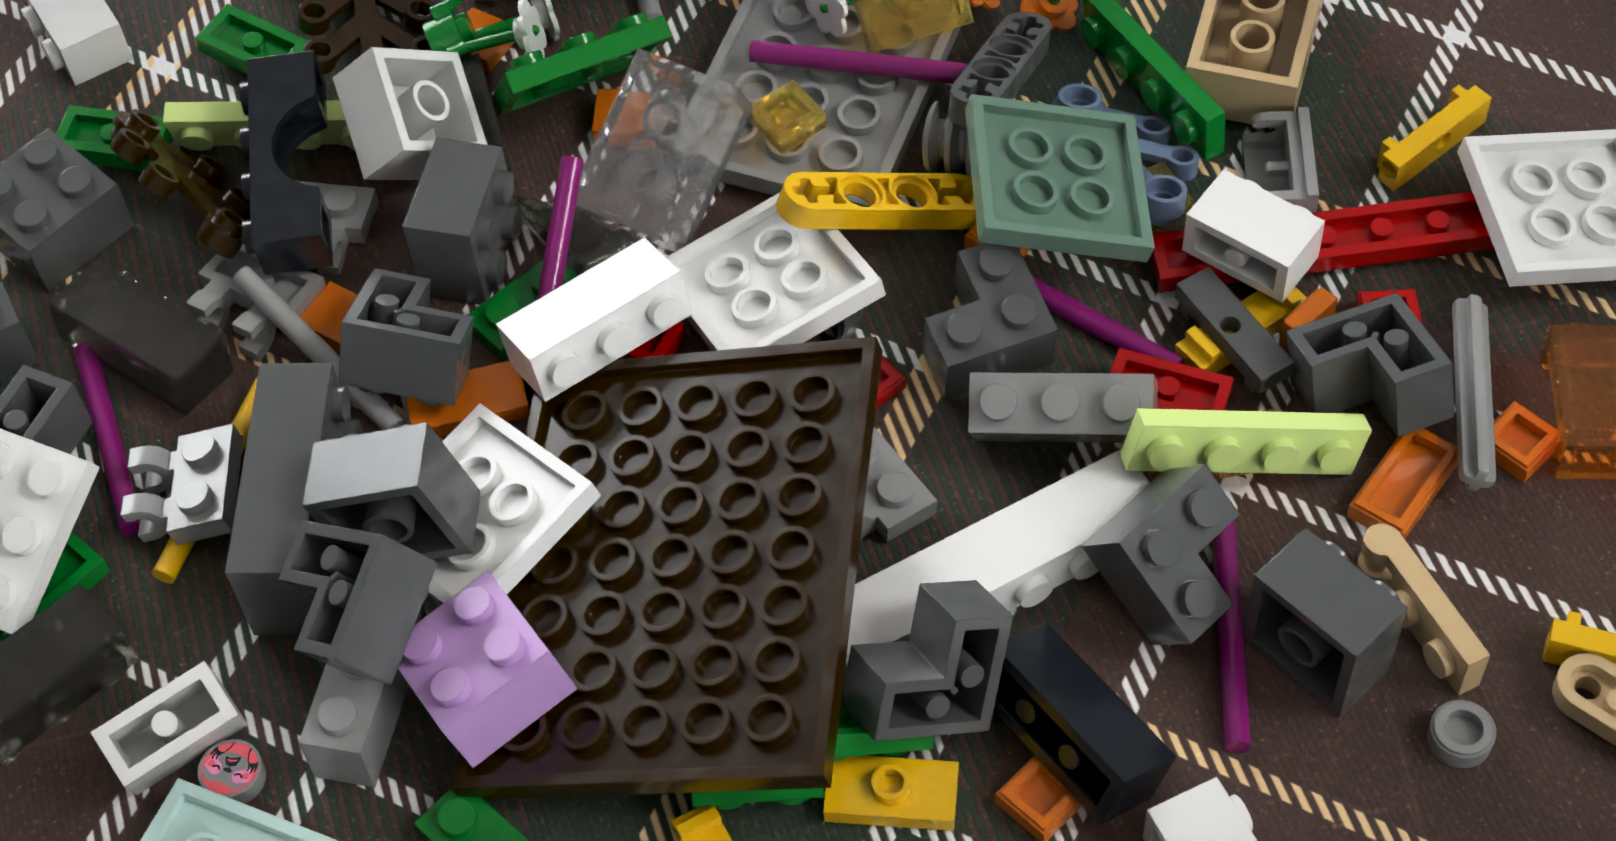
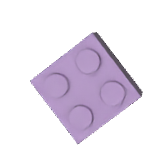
[398,570,577,768]

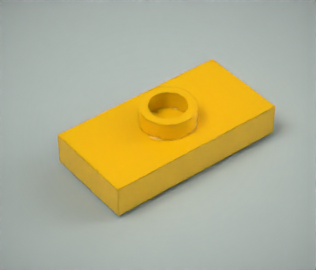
[823,755,959,831]

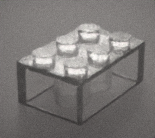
[576,48,753,253]

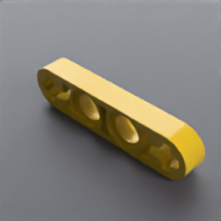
[776,172,976,230]

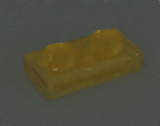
[853,0,974,53]

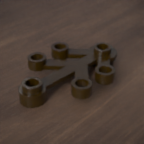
[297,0,435,74]
[110,109,250,259]

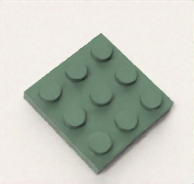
[965,94,1155,263]

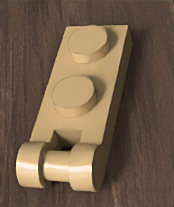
[1356,523,1490,696]

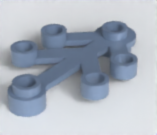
[1051,83,1200,226]

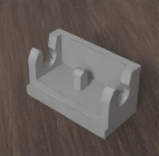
[1241,107,1319,213]

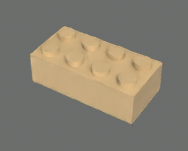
[1186,0,1324,129]

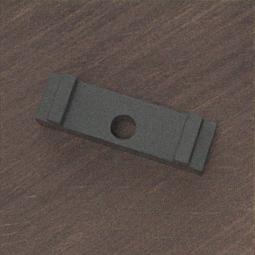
[1175,266,1295,394]

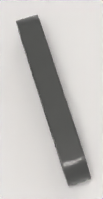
[948,12,1052,128]

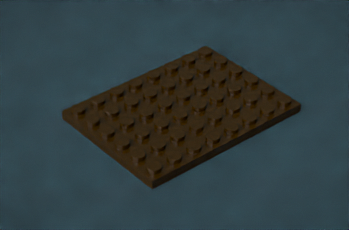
[451,337,883,799]

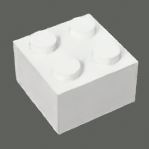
[333,47,487,180]

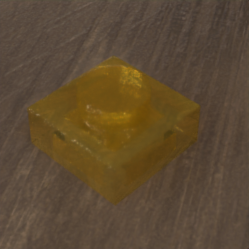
[748,80,827,154]

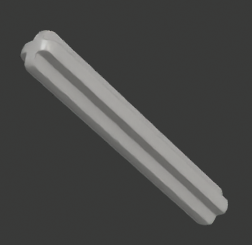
[1452,294,1496,491]

